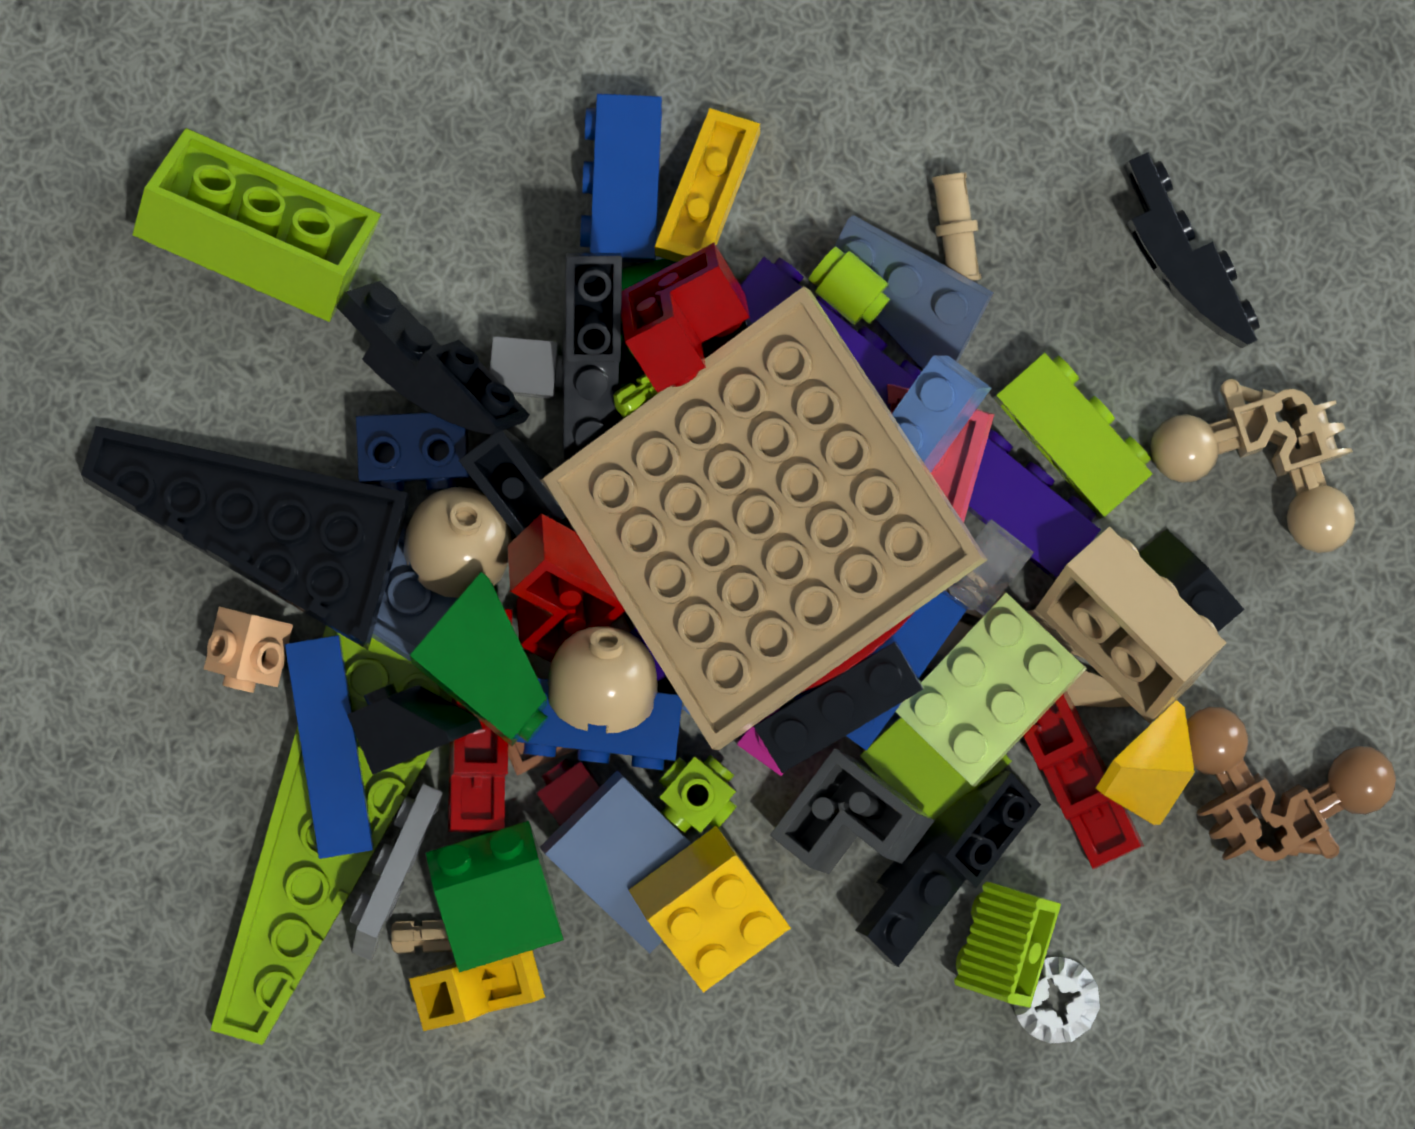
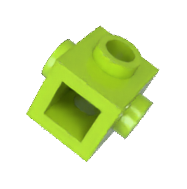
[659,755,737,833]

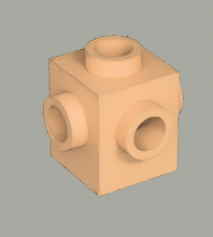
[204,606,293,693]

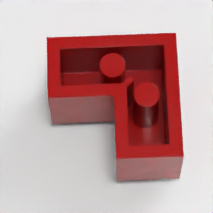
[621,243,750,393]
[508,513,625,663]

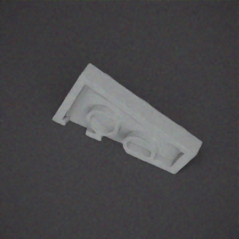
[350,784,443,961]

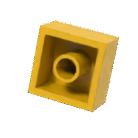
[629,826,791,993]

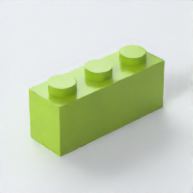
[993,353,1153,519]

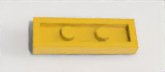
[655,108,760,262]

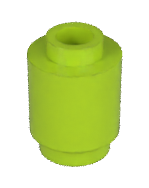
[808,246,890,325]

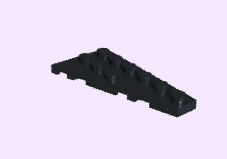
[81,426,410,650]

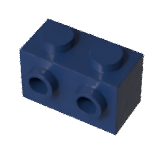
[356,413,470,492]

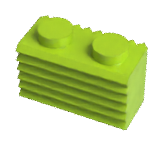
[954,881,1061,1008]

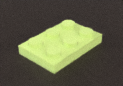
[895,593,1087,786]

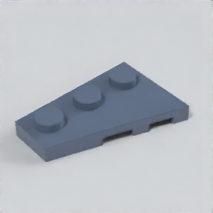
[834,215,994,369]

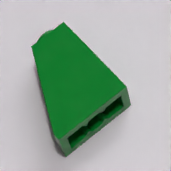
[409,572,548,747]

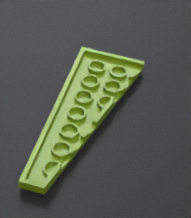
[210,626,452,1045]

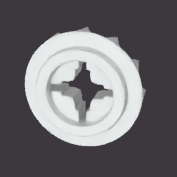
[1013,957,1100,1044]

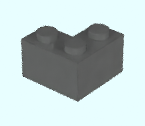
[770,749,935,874]

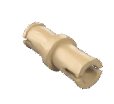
[932,172,982,281]

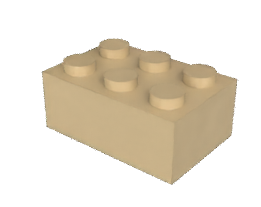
[1035,526,1227,724]

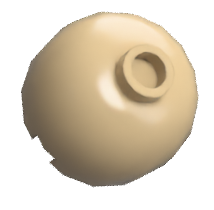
[404,487,512,598]
[548,626,658,733]

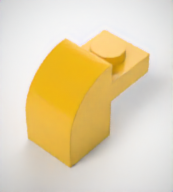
[409,950,545,1031]

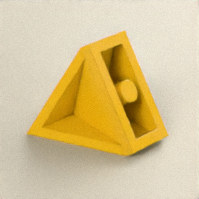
[1096,700,1195,825]

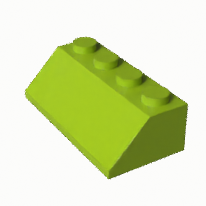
[132,128,381,322]

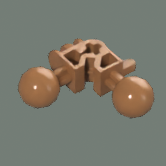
[1187,707,1396,861]

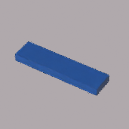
[285,635,374,859]

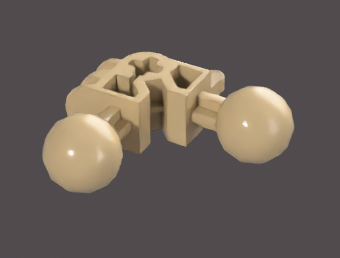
[1150,379,1356,553]

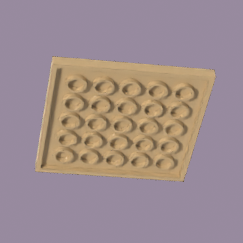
[543,286,988,750]

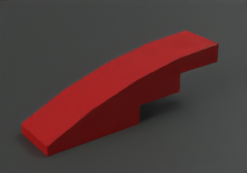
[448,609,512,832]
[1024,691,1144,869]

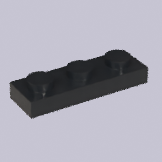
[754,641,924,773]

